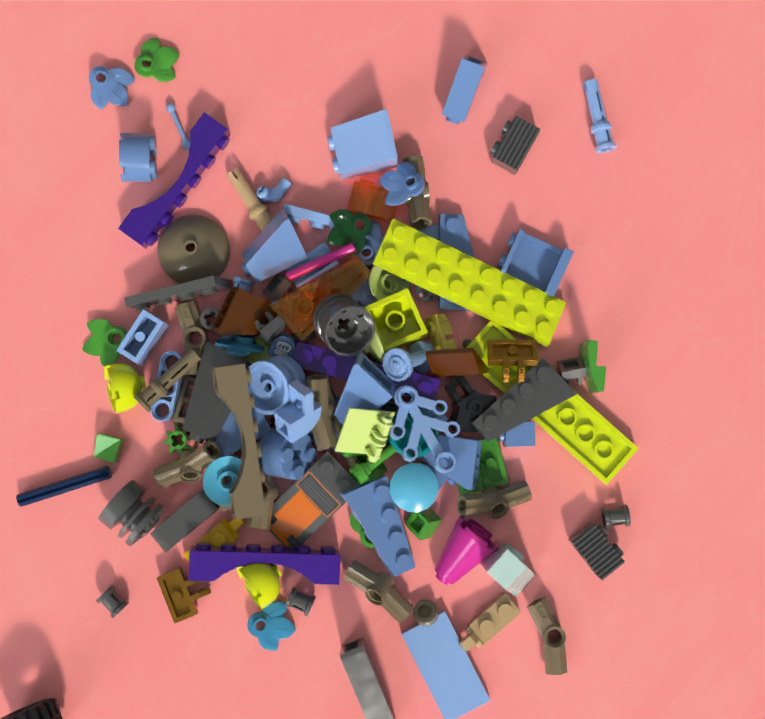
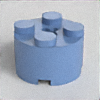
[119,133,157,182]
[258,428,317,480]

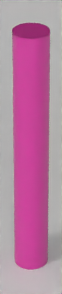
[286,243,356,281]

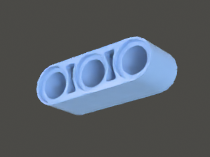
[151,351,184,421]

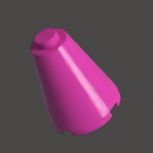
[434,516,500,585]

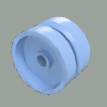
[248,355,306,415]

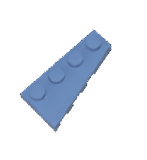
[438,213,474,311]
[340,475,416,577]

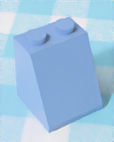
[327,109,397,180]

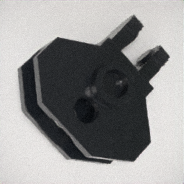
[445,375,497,432]

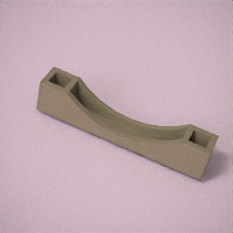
[211,364,268,520]

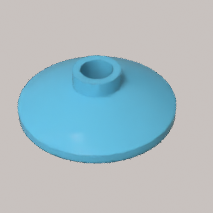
[203,456,241,506]

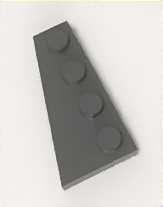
[124,276,233,311]
[471,358,577,442]

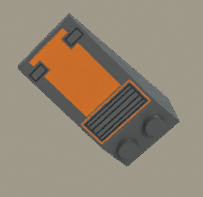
[269,451,359,549]

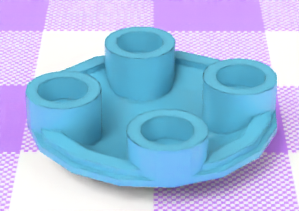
[390,463,439,512]

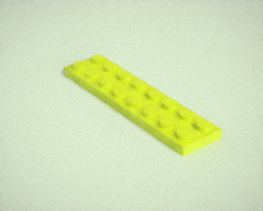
[372,219,566,347]
[466,321,639,485]

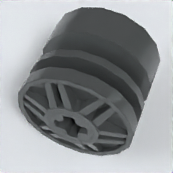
[312,293,375,356]
[98,480,165,547]

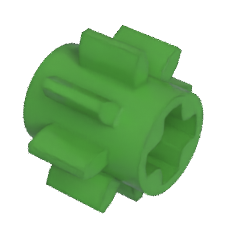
[163,425,193,455]

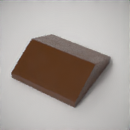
[426,348,489,377]

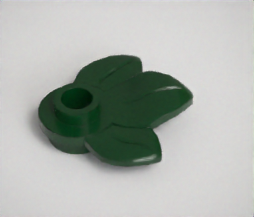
[327,209,372,257]

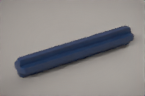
[16,466,112,507]

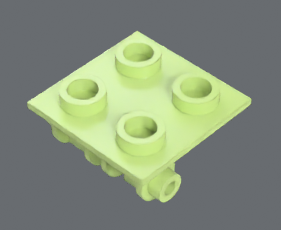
[335,407,395,462]

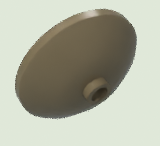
[158,215,230,284]

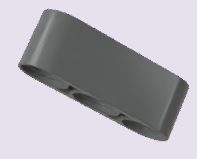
[150,489,220,553]

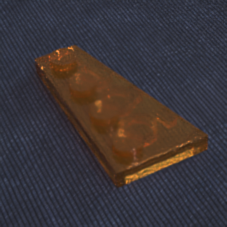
[269,255,370,341]

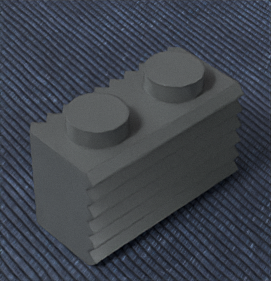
[490,116,541,175]
[568,522,625,581]

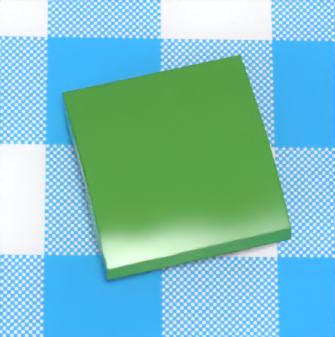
[579,340,606,394]
[457,437,510,495]

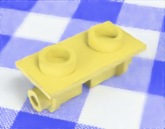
[425,313,457,350]

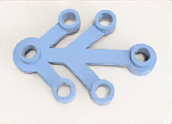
[389,385,460,473]

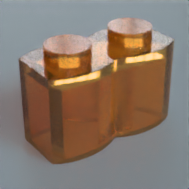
[347,179,398,223]

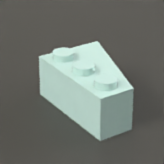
[480,542,535,597]

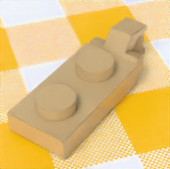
[458,593,521,652]

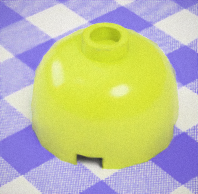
[104,363,146,413]
[236,563,282,610]

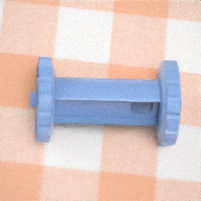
[382,340,435,381]

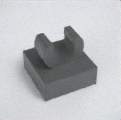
[262,273,295,305]
[255,312,285,345]
[556,357,587,385]

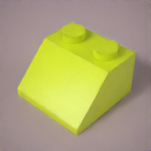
[363,288,428,353]

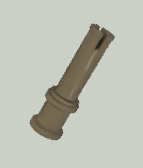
[133,348,202,412]

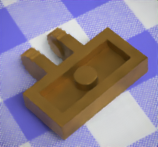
[487,339,538,382]
[157,567,211,624]

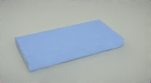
[401,610,491,719]

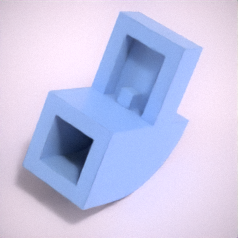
[274,379,322,443]

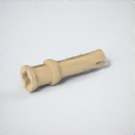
[226,168,272,231]

